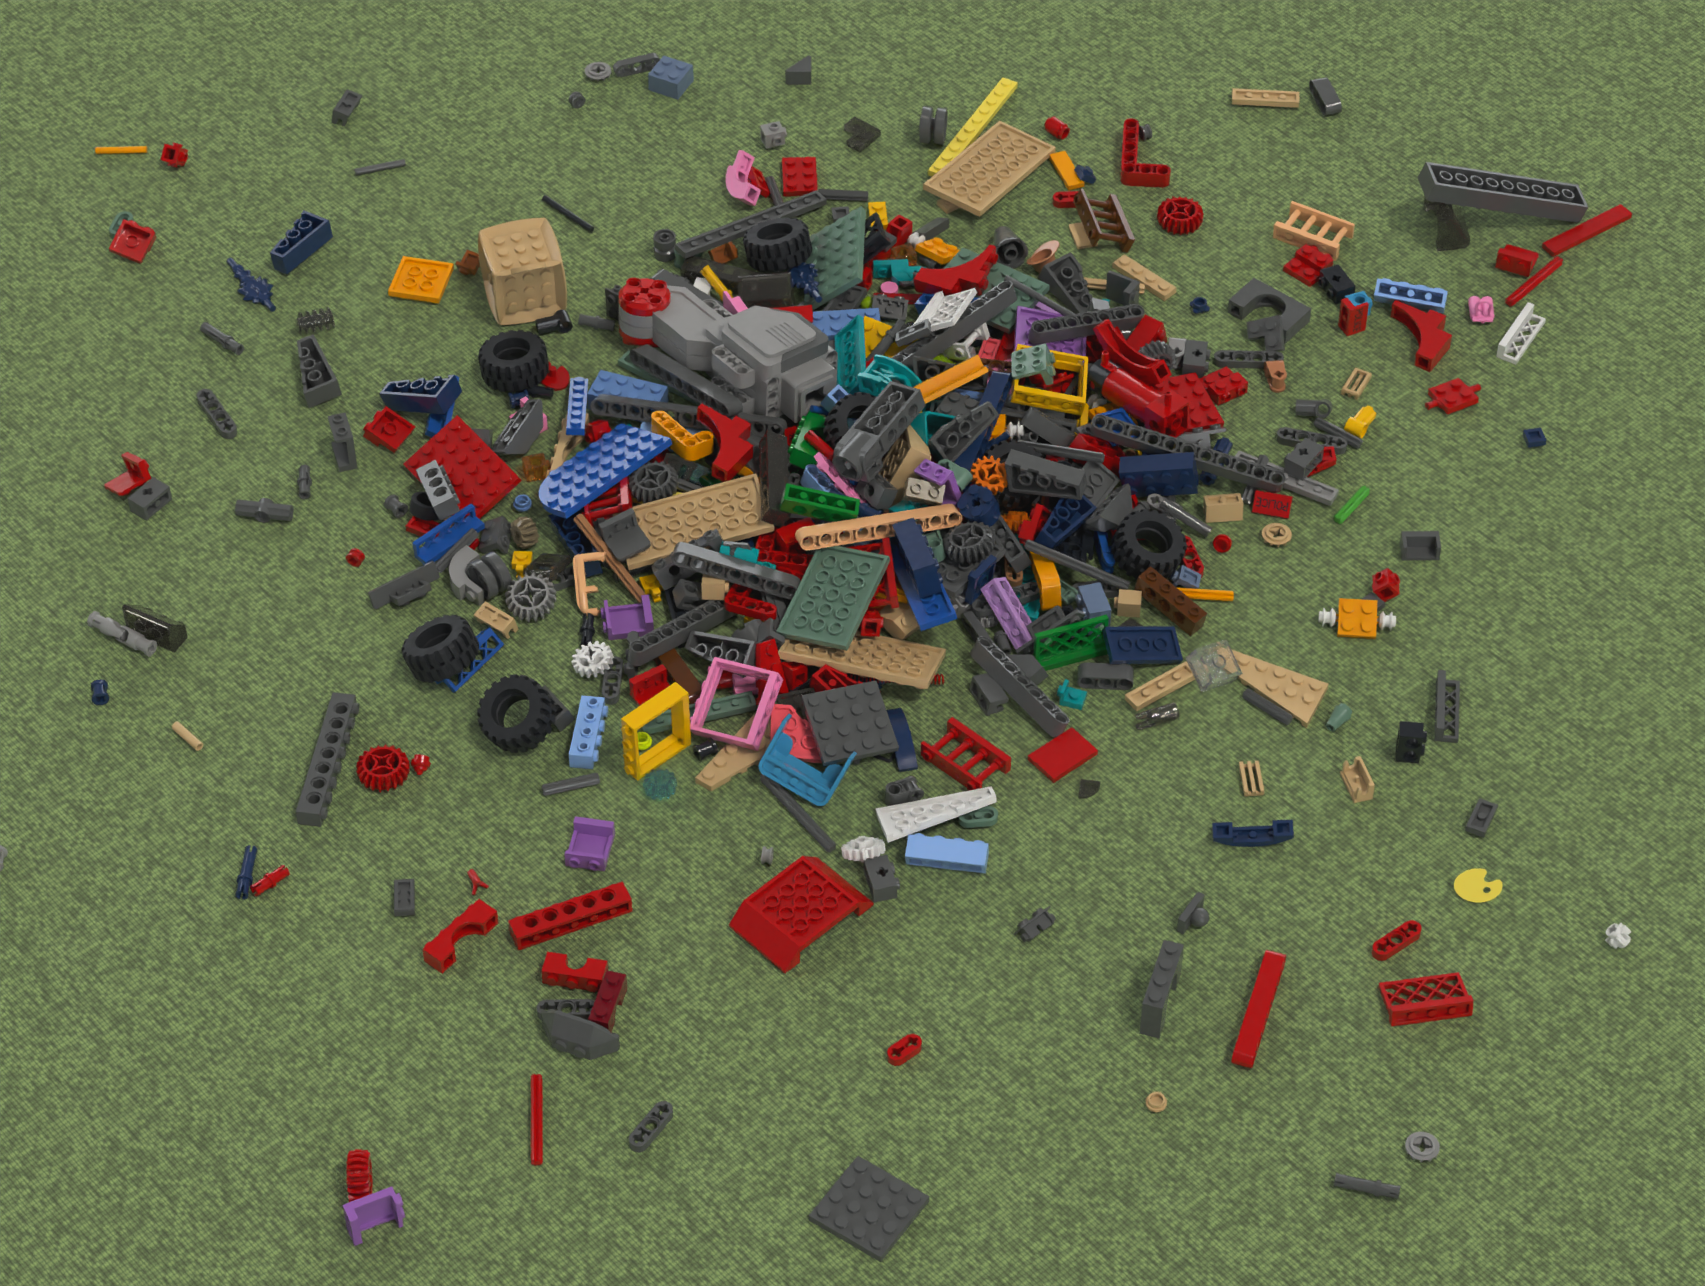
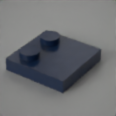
[965,555,997,605]

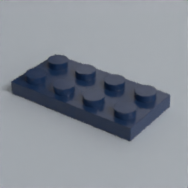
[1102,626,1183,664]

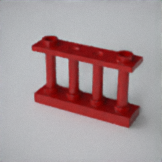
[582,475,633,527]
[921,717,1011,791]

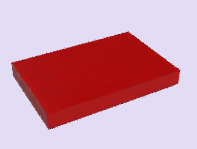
[1028,727,1098,783]

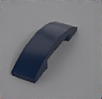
[887,708,918,772]
[1212,820,1294,847]

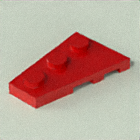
[756,638,789,705]

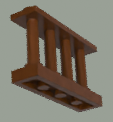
[1073,188,1135,253]

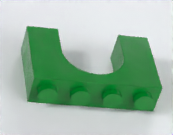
[787,410,831,477]

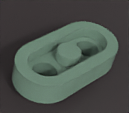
[109,211,134,239]
[958,806,998,828]

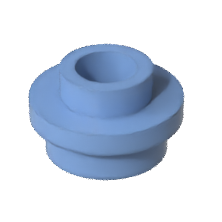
[513,494,532,512]

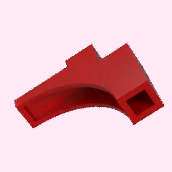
[914,244,998,296]
[1391,300,1452,372]
[1093,319,1172,386]
[697,403,753,482]

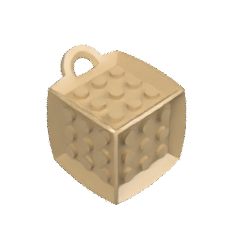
[478,218,567,325]

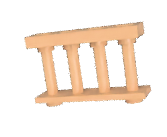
[1273,201,1355,261]

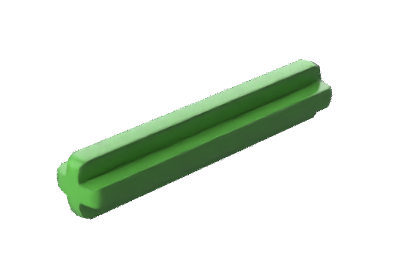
[1334,485,1370,524]

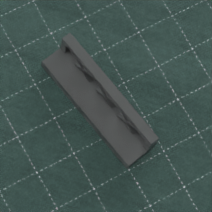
[1434,670,1460,743]

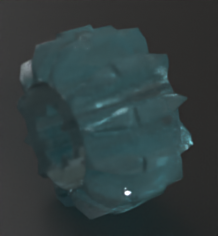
[643,767,677,801]

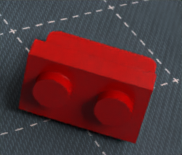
[1495,244,1539,277]
[104,452,152,496]
[629,664,671,709]

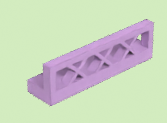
[980,577,1033,649]

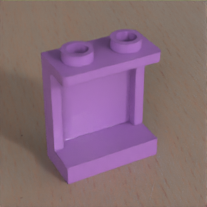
[914,458,961,509]
[600,594,654,640]
[564,816,615,871]
[343,1186,405,1246]

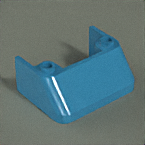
[759,714,857,806]

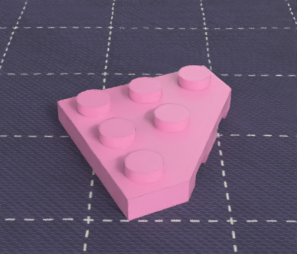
[814,452,871,507]

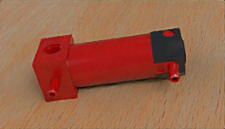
[1087,351,1190,438]

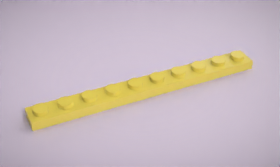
[928,78,1018,177]

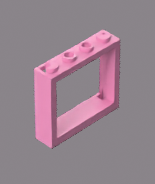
[690,657,783,751]

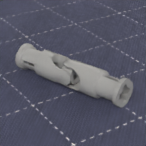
[87,611,157,657]

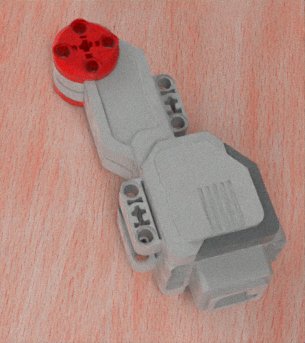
[619,278,838,430]

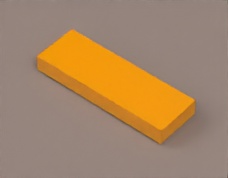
[1049,151,1085,191]

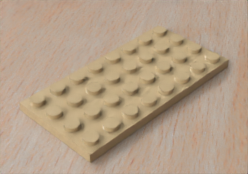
[923,121,1056,217]
[613,474,775,570]
[778,631,946,689]

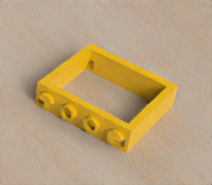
[1010,344,1088,416]
[621,682,691,781]

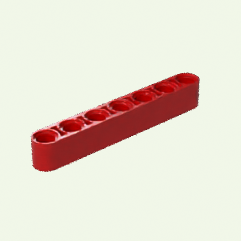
[1231,949,1286,1069]

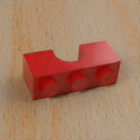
[541,952,608,992]

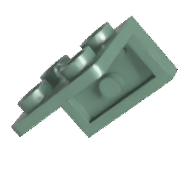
[1011,343,1056,386]

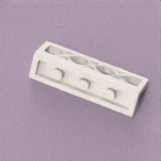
[1496,302,1546,365]

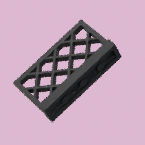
[863,212,891,265]

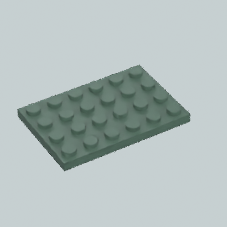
[804,206,866,310]
[943,248,1050,334]
[776,546,890,651]

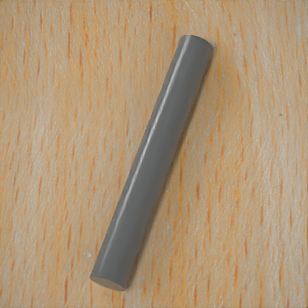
[354,159,406,175]

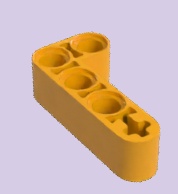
[651,411,714,462]
[1029,551,1061,611]

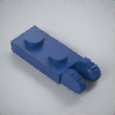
[1094,531,1115,574]

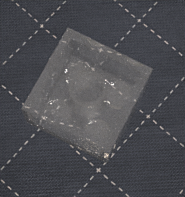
[1185,639,1243,692]

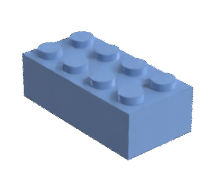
[812,308,881,341]
[587,370,669,422]

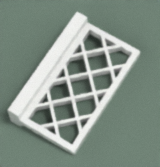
[913,288,977,332]

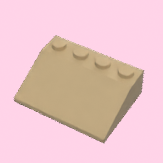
[878,425,931,513]

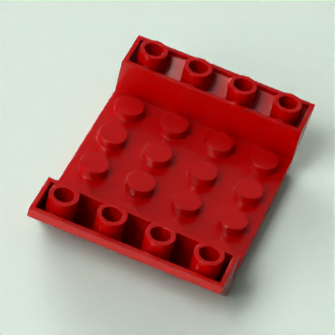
[729,856,874,974]

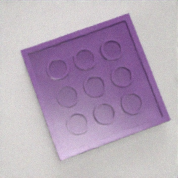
[1014,306,1086,363]

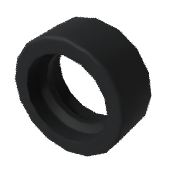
[410,491,439,521]

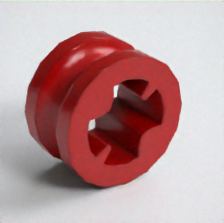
[346,548,365,567]

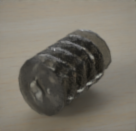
[296,307,335,335]

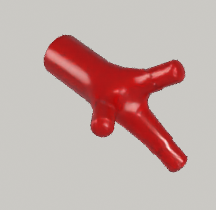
[467,869,489,895]

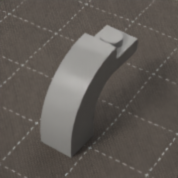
[449,545,485,606]

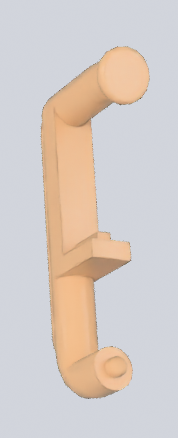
[573,551,606,616]

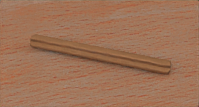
[573,514,646,603]

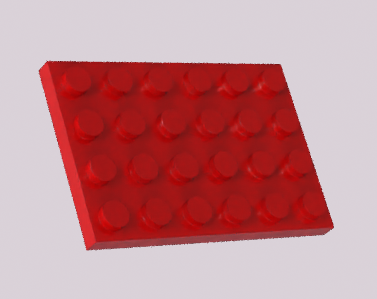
[403,415,522,519]

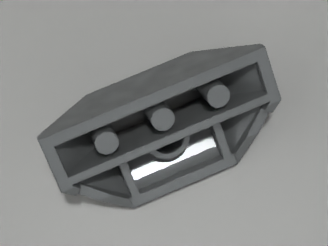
[492,399,543,455]
[1082,484,1133,532]
[541,1010,620,1060]

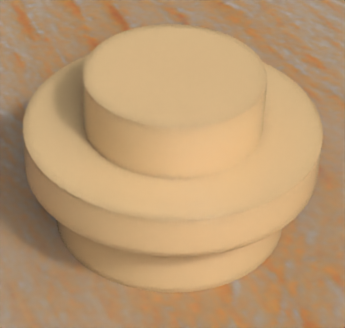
[1146,1092,1167,1112]

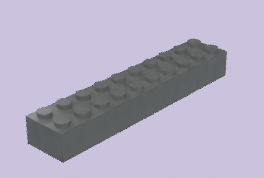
[1417,162,1588,223]

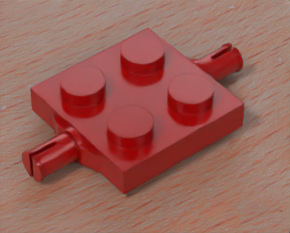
[1425,378,1481,414]

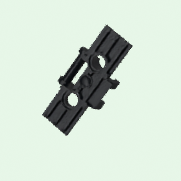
[1054,525,1094,565]

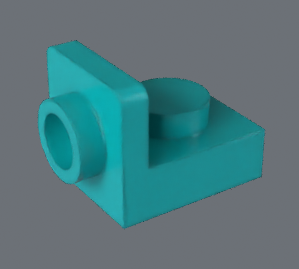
[1057,679,1087,710]

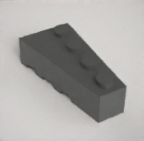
[297,334,342,408]
[1005,449,1087,500]

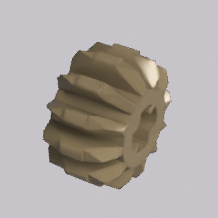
[510,516,539,549]

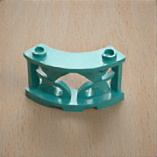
[857,354,931,412]

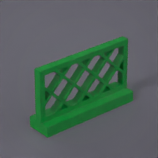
[1031,615,1109,671]

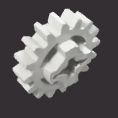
[571,641,614,678]
[841,836,886,863]

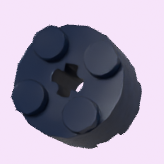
[957,484,1000,527]

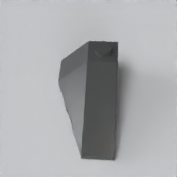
[1038,252,1093,314]
[928,401,999,462]

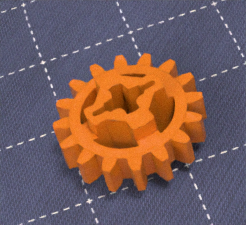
[970,455,1008,495]
[1001,511,1031,533]

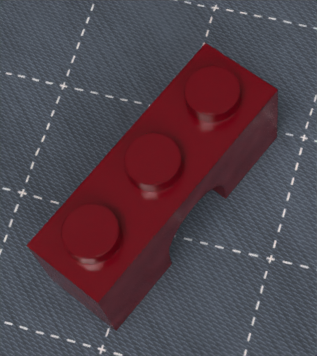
[588,970,627,1032]

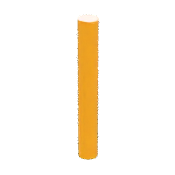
[95,146,147,154]

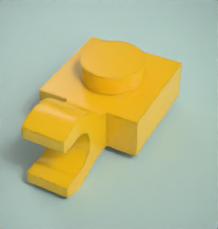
[512,551,533,579]
[639,574,663,603]

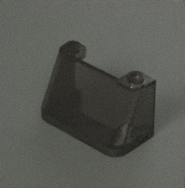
[1424,195,1470,252]

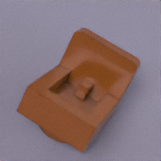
[708,242,738,267]
[455,250,480,276]

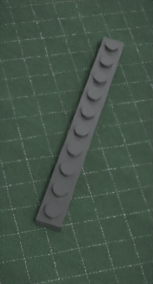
[675,190,827,259]

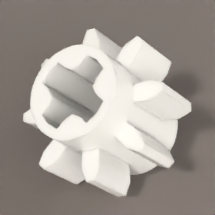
[1605,923,1631,949]

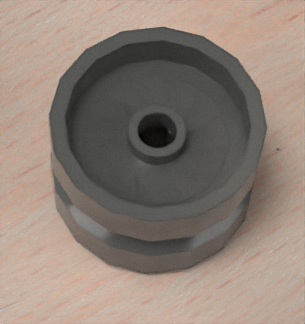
[919,106,948,145]
[466,551,512,600]

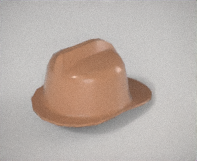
[1027,240,1060,274]

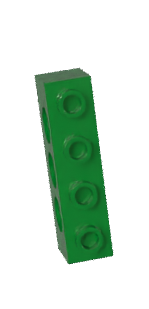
[780,483,860,522]

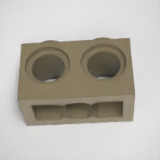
[902,477,946,506]

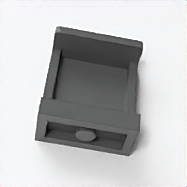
[328,413,357,472]

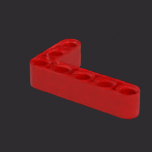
[1120,118,1171,188]
[755,527,814,574]

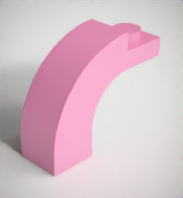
[726,150,761,206]

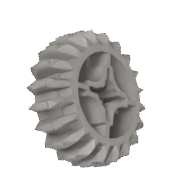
[505,572,557,622]

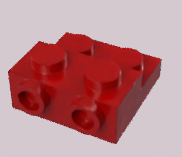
[109,219,157,264]
[1283,244,1333,287]
[1199,366,1248,406]
[363,406,415,453]
[1017,503,1050,546]

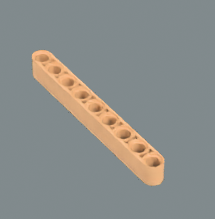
[795,504,962,550]

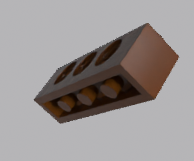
[1134,566,1207,637]

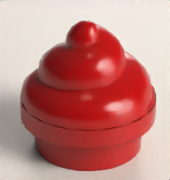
[1213,534,1232,553]
[411,754,431,775]

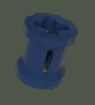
[509,389,529,409]
[91,679,109,705]

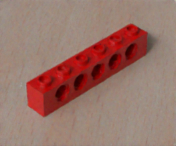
[508,881,633,951]

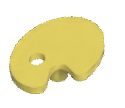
[1454,868,1503,903]

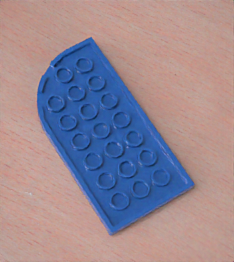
[539,424,672,519]

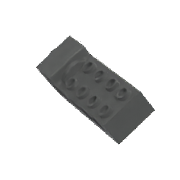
[832,381,926,483]

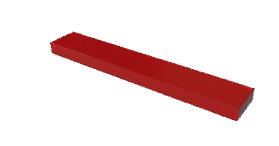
[1542,204,1632,257]

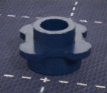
[1190,297,1210,314]

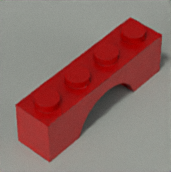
[863,214,912,271]
[423,899,498,974]

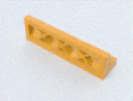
[913,355,989,404]

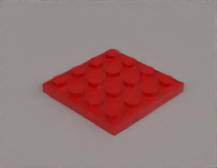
[1150,372,1224,432]

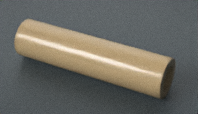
[172,721,203,751]

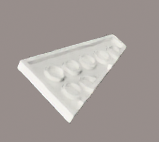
[876,786,997,843]

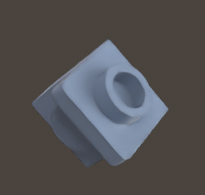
[1170,565,1201,589]

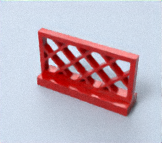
[845,537,899,609]
[1378,972,1474,1027]

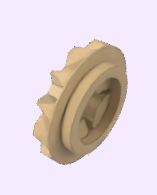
[1262,523,1292,547]

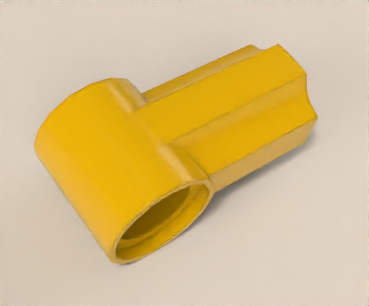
[1344,405,1376,439]

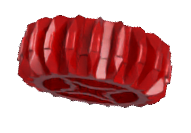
[1157,195,1204,235]
[356,744,410,793]
[346,1149,373,1202]

